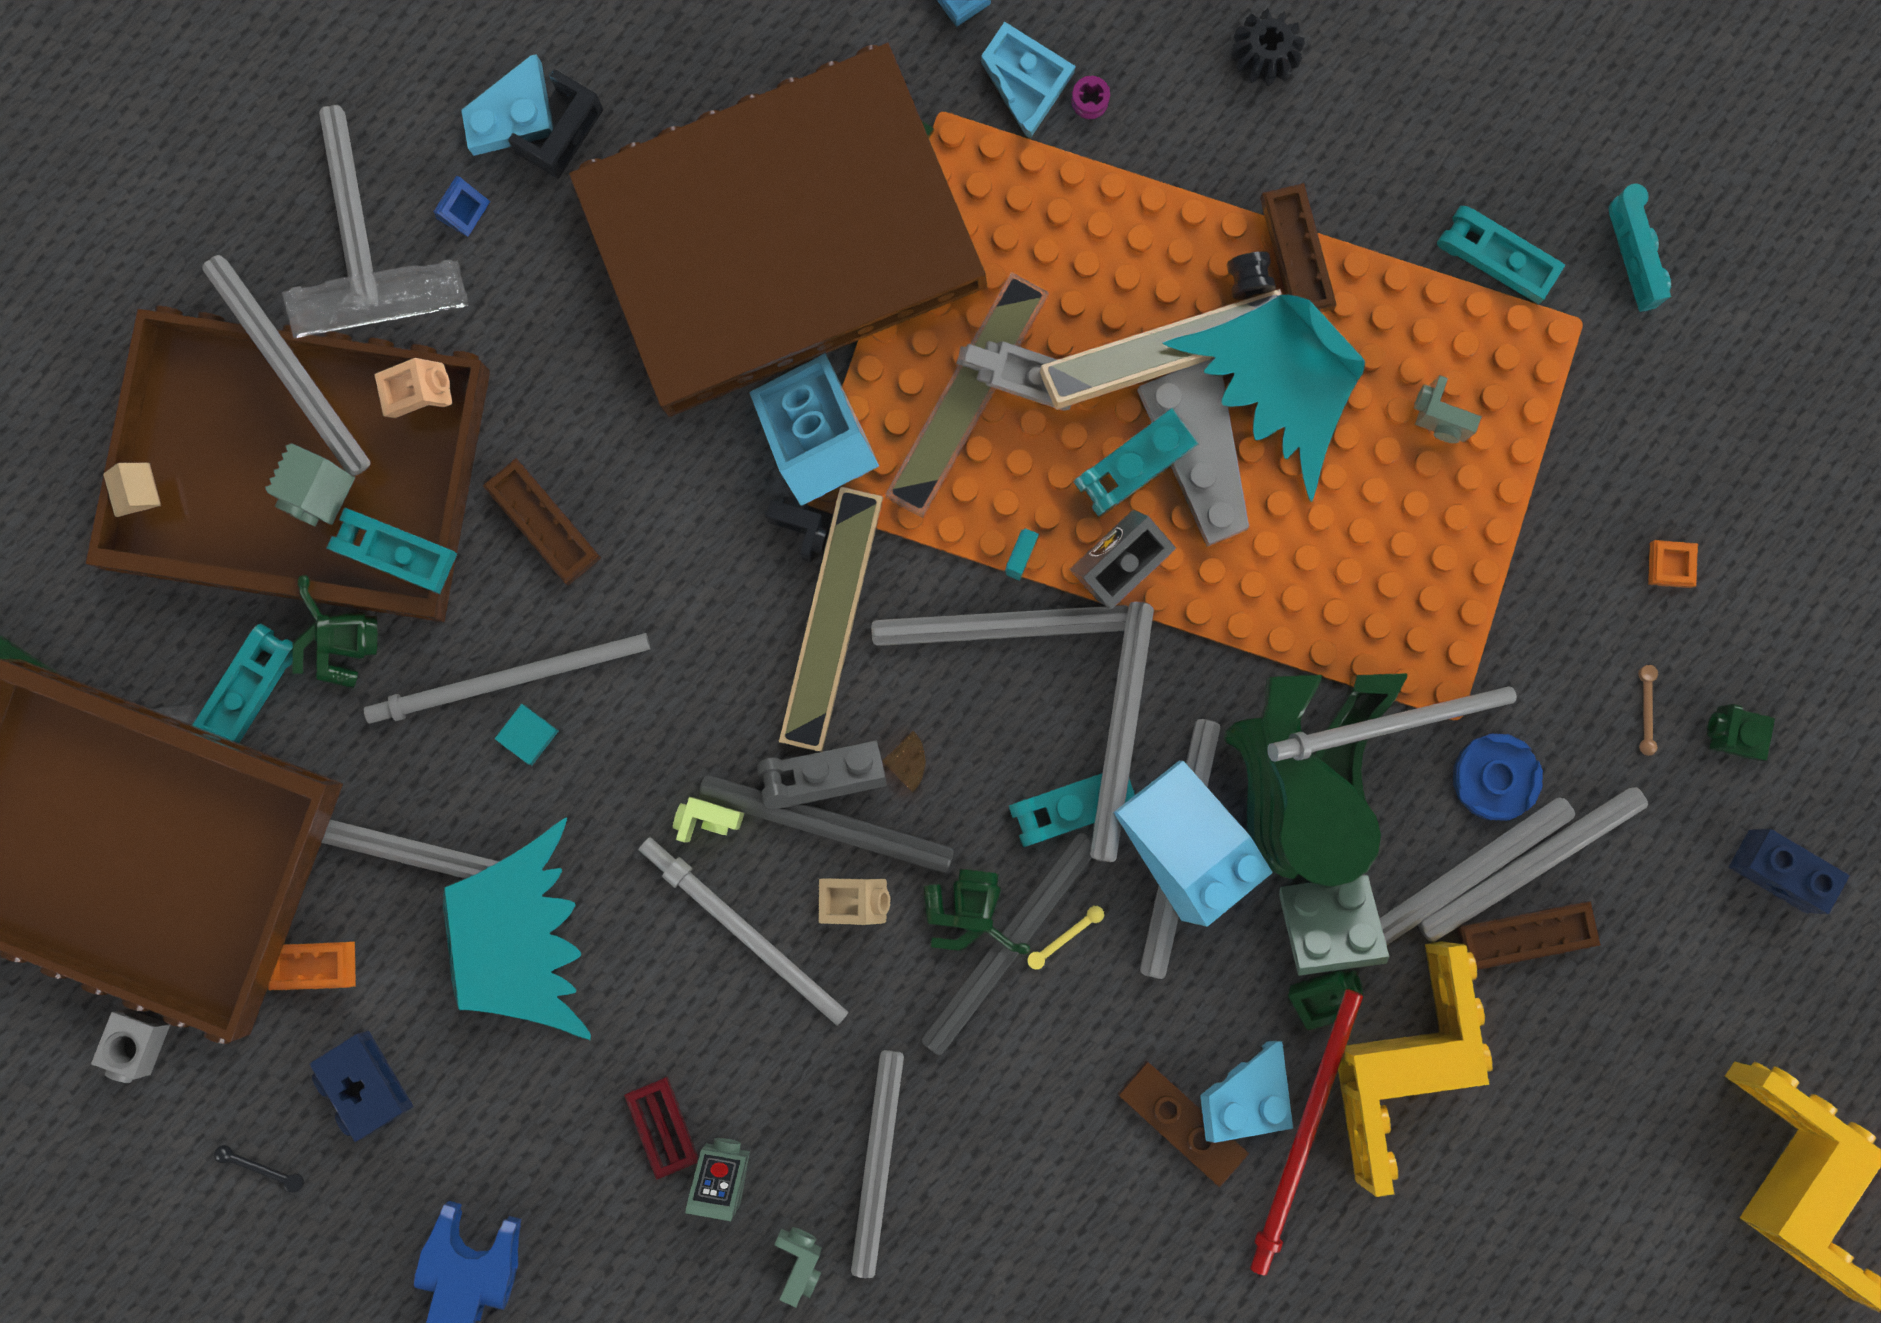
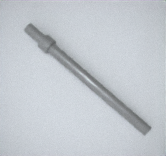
[638,837,849,1026]

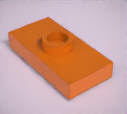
[268,941,356,990]

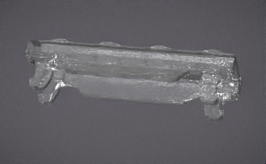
[282,260,469,338]

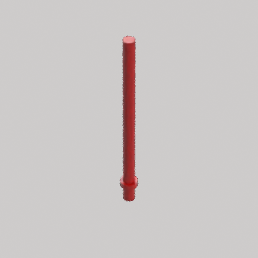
[1250,989,1363,1276]

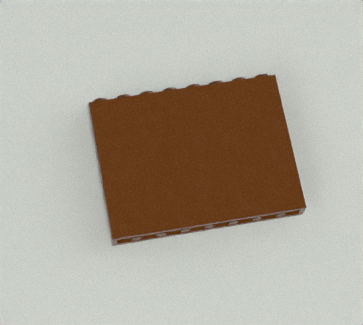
[569,42,987,417]
[86,306,490,622]
[0,659,343,1044]

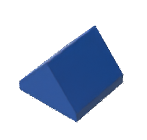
[433,176,490,237]

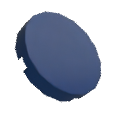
[1453,734,1543,821]

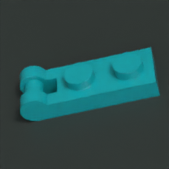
[1609,184,1671,312]
[1437,206,1565,305]
[1073,408,1199,517]
[326,508,457,594]
[193,624,293,743]
[1009,773,1135,847]

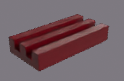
[624,1076,699,1180]

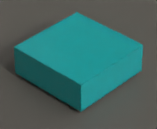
[1005,528,1039,581]
[495,704,559,766]

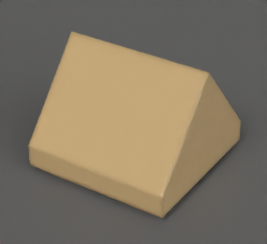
[103,463,161,517]

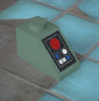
[685,1138,750,1221]

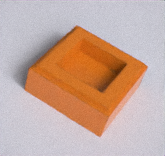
[1648,540,1698,588]

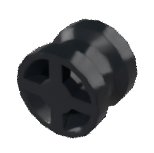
[1227,252,1276,300]

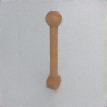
[1638,665,1658,756]

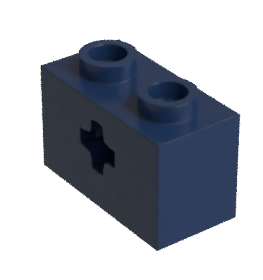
[1728,829,1850,914]
[309,1031,414,1142]

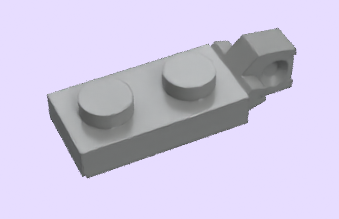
[956,341,1071,411]

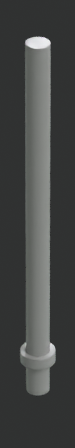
[364,633,651,724]
[1268,686,1517,762]

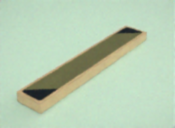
[1039,289,1282,410]
[779,486,883,752]

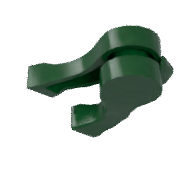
[1224,673,1407,887]

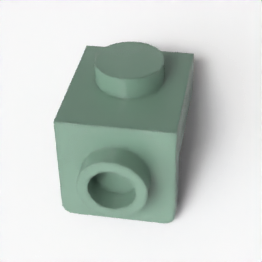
[1414,375,1482,443]
[774,1227,822,1308]

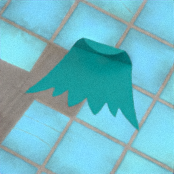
[1163,295,1365,502]
[443,818,591,1040]

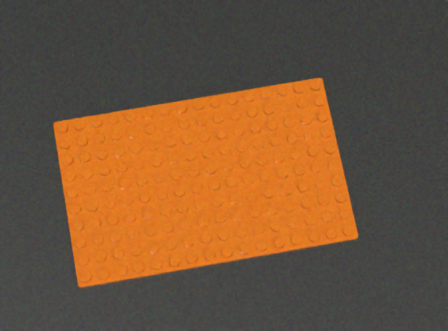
[806,112,1583,721]

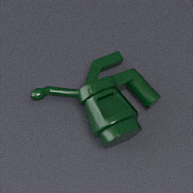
[292,575,377,688]
[923,869,1031,955]

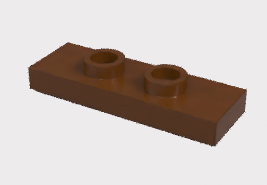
[1260,183,1337,313]
[483,458,601,586]
[1457,901,1601,970]
[1117,1060,1249,1187]

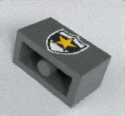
[1069,510,1176,609]

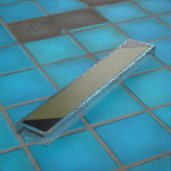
[885,272,1049,518]

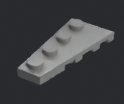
[1137,358,1249,547]

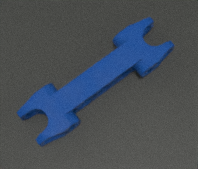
[414,1201,521,1323]

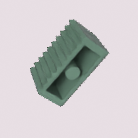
[265,443,355,527]

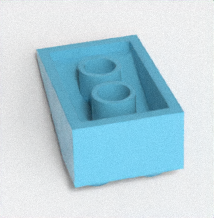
[749,353,879,506]
[1113,760,1273,927]

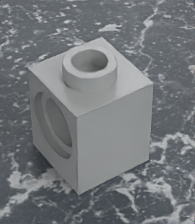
[91,1009,170,1083]

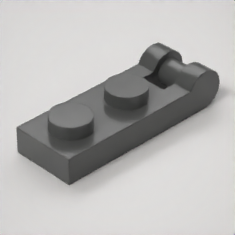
[757,740,887,809]

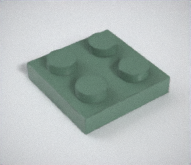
[1279,875,1390,976]

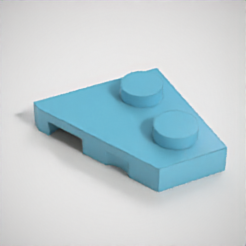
[981,22,1076,138]
[461,55,553,156]
[1200,1041,1293,1143]

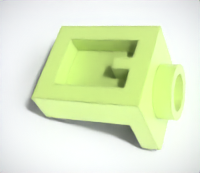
[673,797,744,842]

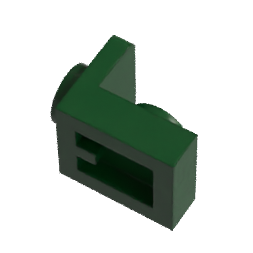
[1707,704,1775,761]
[1288,969,1363,1031]

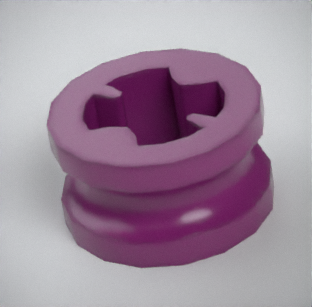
[1071,76,1110,119]

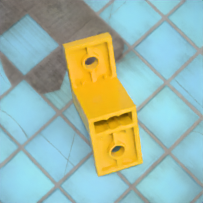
[1338,941,1492,1197]
[1725,1062,1881,1313]

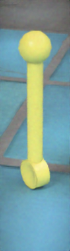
[1028,906,1104,970]

